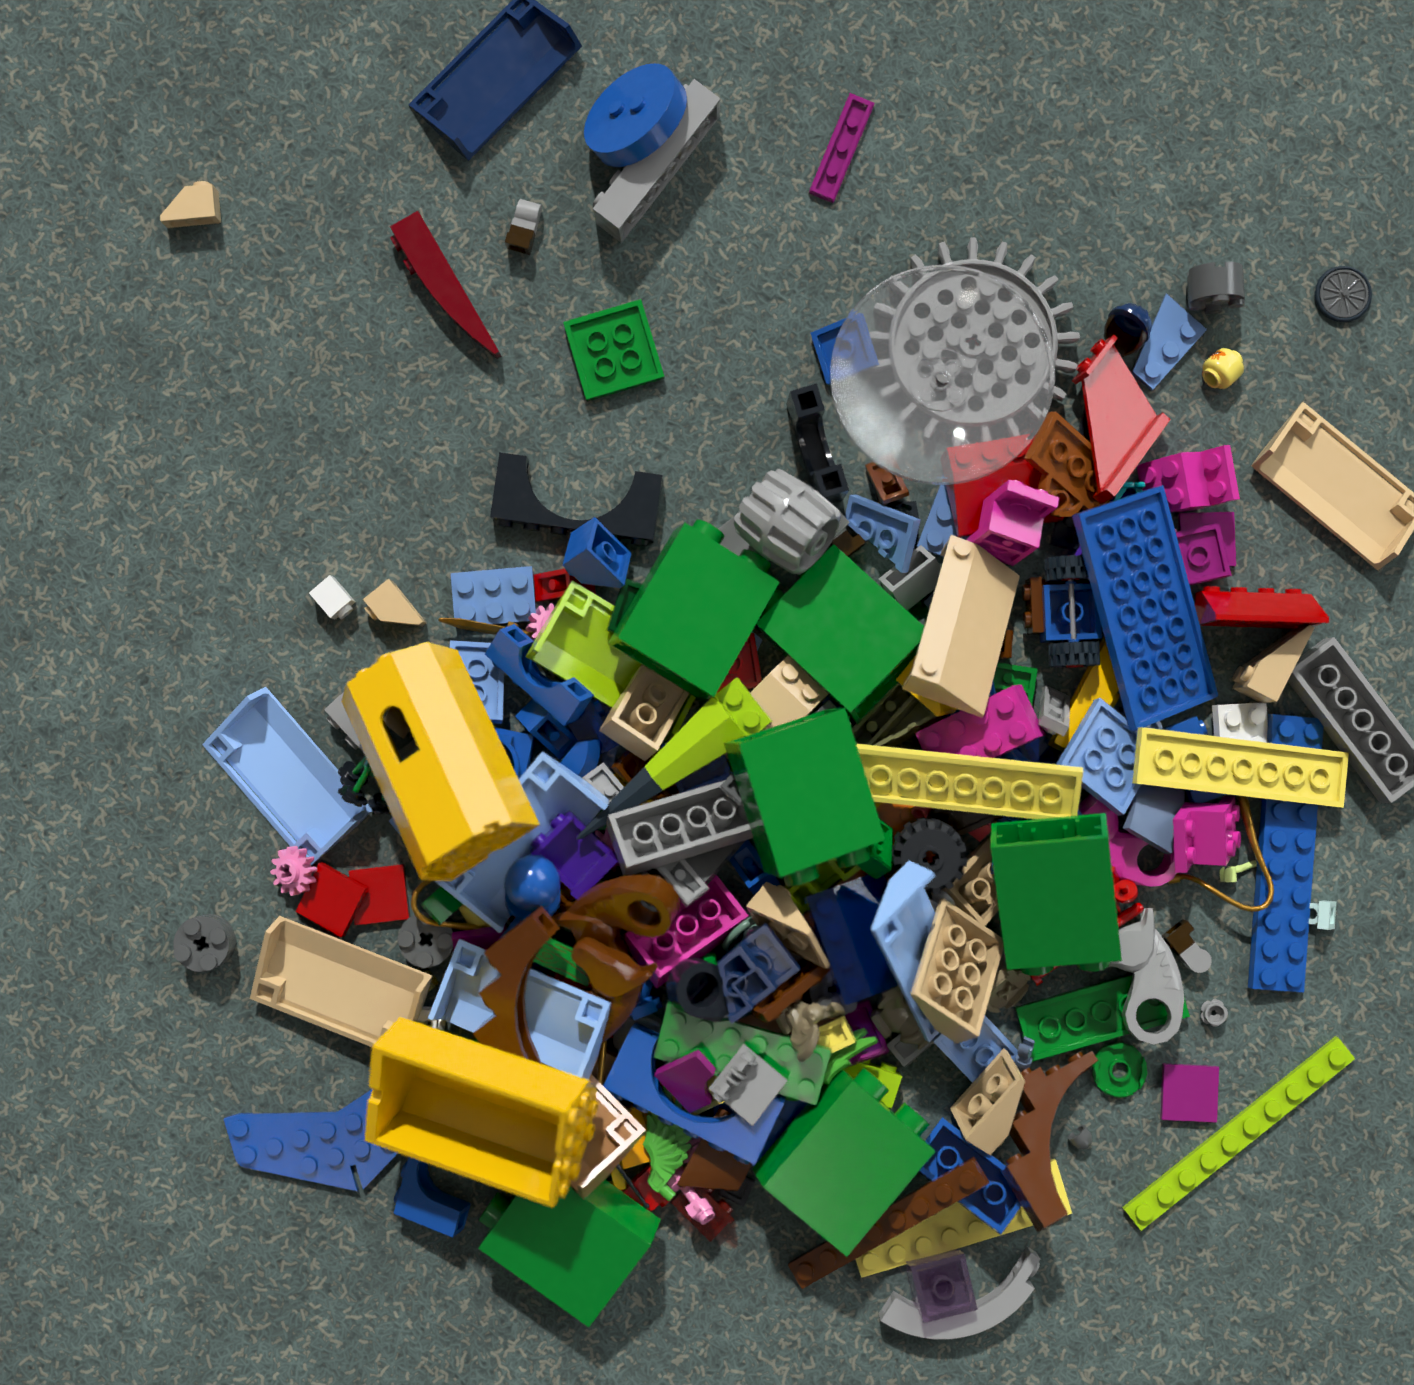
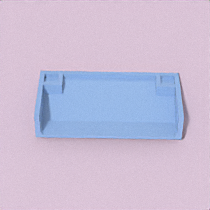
[202,687,372,866]
[435,751,609,933]
[871,861,939,1042]
[428,939,612,1080]

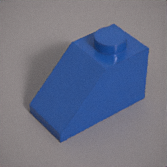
[516,699,579,759]
[729,840,782,896]

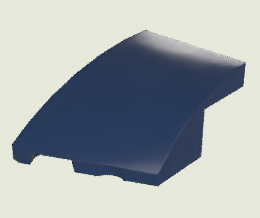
[718,923,801,1024]

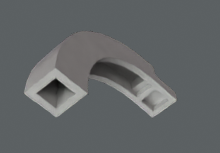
[878,1247,1040,1339]

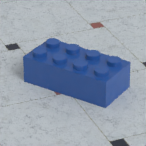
[918,1117,1021,1234]

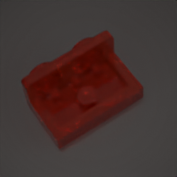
[671,1187,735,1242]

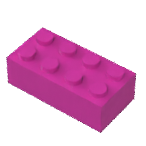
[915,684,1045,758]
[625,875,748,988]

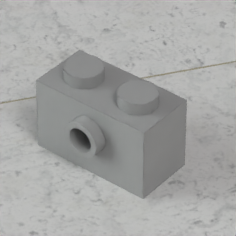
[879,545,941,610]

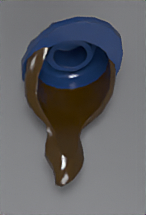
[1104,303,1152,357]

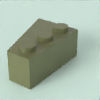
[852,683,943,748]

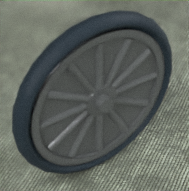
[1315,266,1372,323]

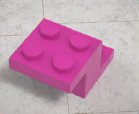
[1137,445,1240,513]
[966,480,1059,566]
[1173,795,1241,873]

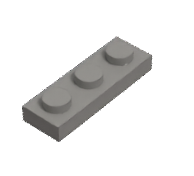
[1038,685,1070,736]

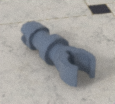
[1015,1036,1035,1072]

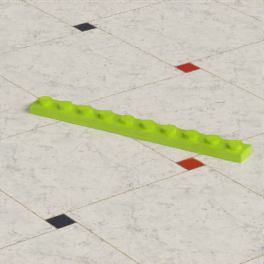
[1122,1036,1355,1231]

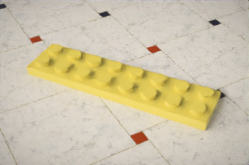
[1132,727,1349,808]
[856,744,1083,819]
[856,1159,1072,1278]

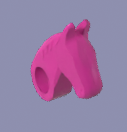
[1078,794,1177,887]

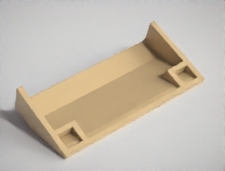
[1251,402,1414,570]
[902,535,1020,717]
[250,916,432,1047]

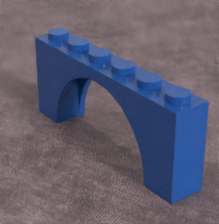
[603,1022,786,1165]

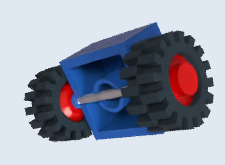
[1040,555,1102,668]

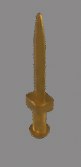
[439,618,534,637]

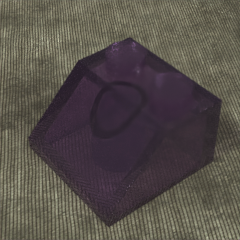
[905,1249,978,1323]

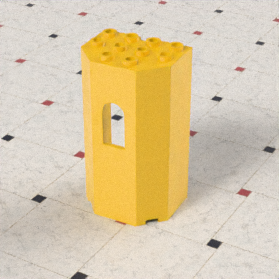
[341,642,540,881]
[365,1017,599,1208]

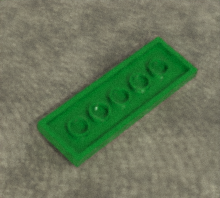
[1014,974,1190,1062]
[654,1001,832,1105]

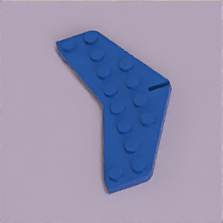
[224,1089,398,1191]

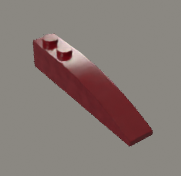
[390,211,502,359]

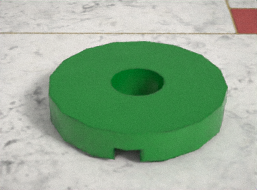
[1091,1042,1147,1098]

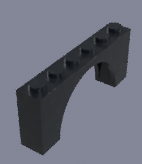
[490,452,663,546]

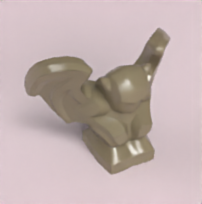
[870,983,929,1050]
[776,1000,845,1062]

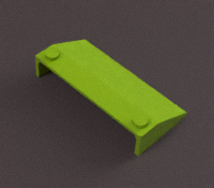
[525,580,696,741]

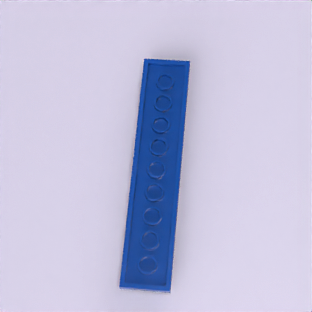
[1248,714,1324,992]

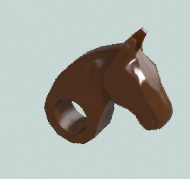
[551,875,680,954]
[571,937,658,1042]

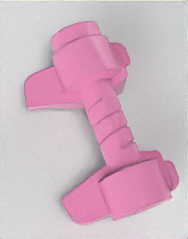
[667,1166,715,1225]

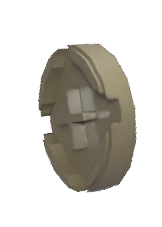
[987,967,1030,1013]

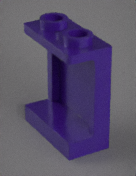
[530,810,618,900]

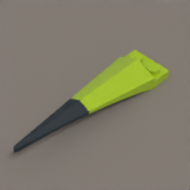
[576,678,773,839]

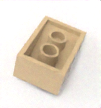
[1232,625,1315,703]
[751,656,828,730]
[599,664,689,761]
[931,835,999,926]
[746,882,830,969]
[950,1048,1025,1155]

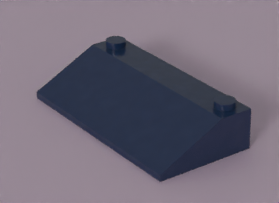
[408,0,582,161]

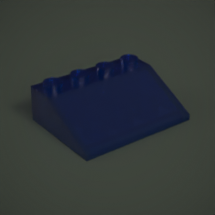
[803,875,898,1005]

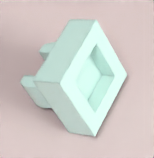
[1308,900,1336,930]

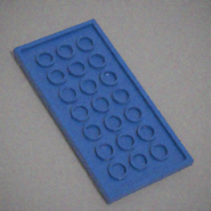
[1072,485,1218,730]

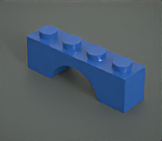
[485,624,594,726]

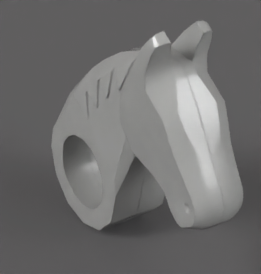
[1108,908,1184,1044]

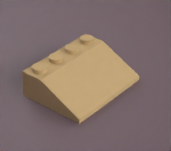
[910,898,1004,1043]

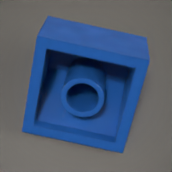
[562,517,631,588]

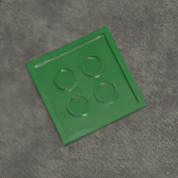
[563,299,665,402]

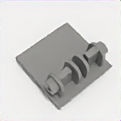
[709,1044,788,1126]

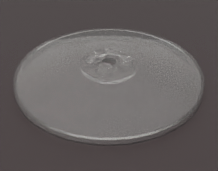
[830,265,1055,485]

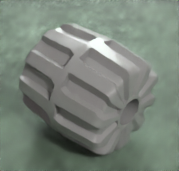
[733,469,841,574]

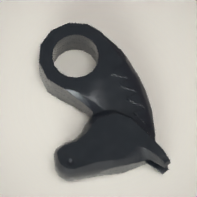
[666,925,760,1022]

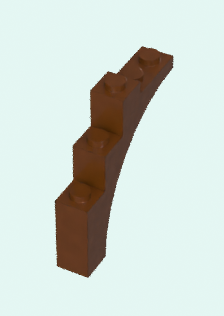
[473,906,560,1065]
[1001,1051,1098,1233]

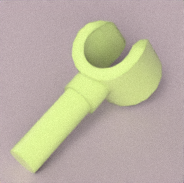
[1220,860,1257,882]

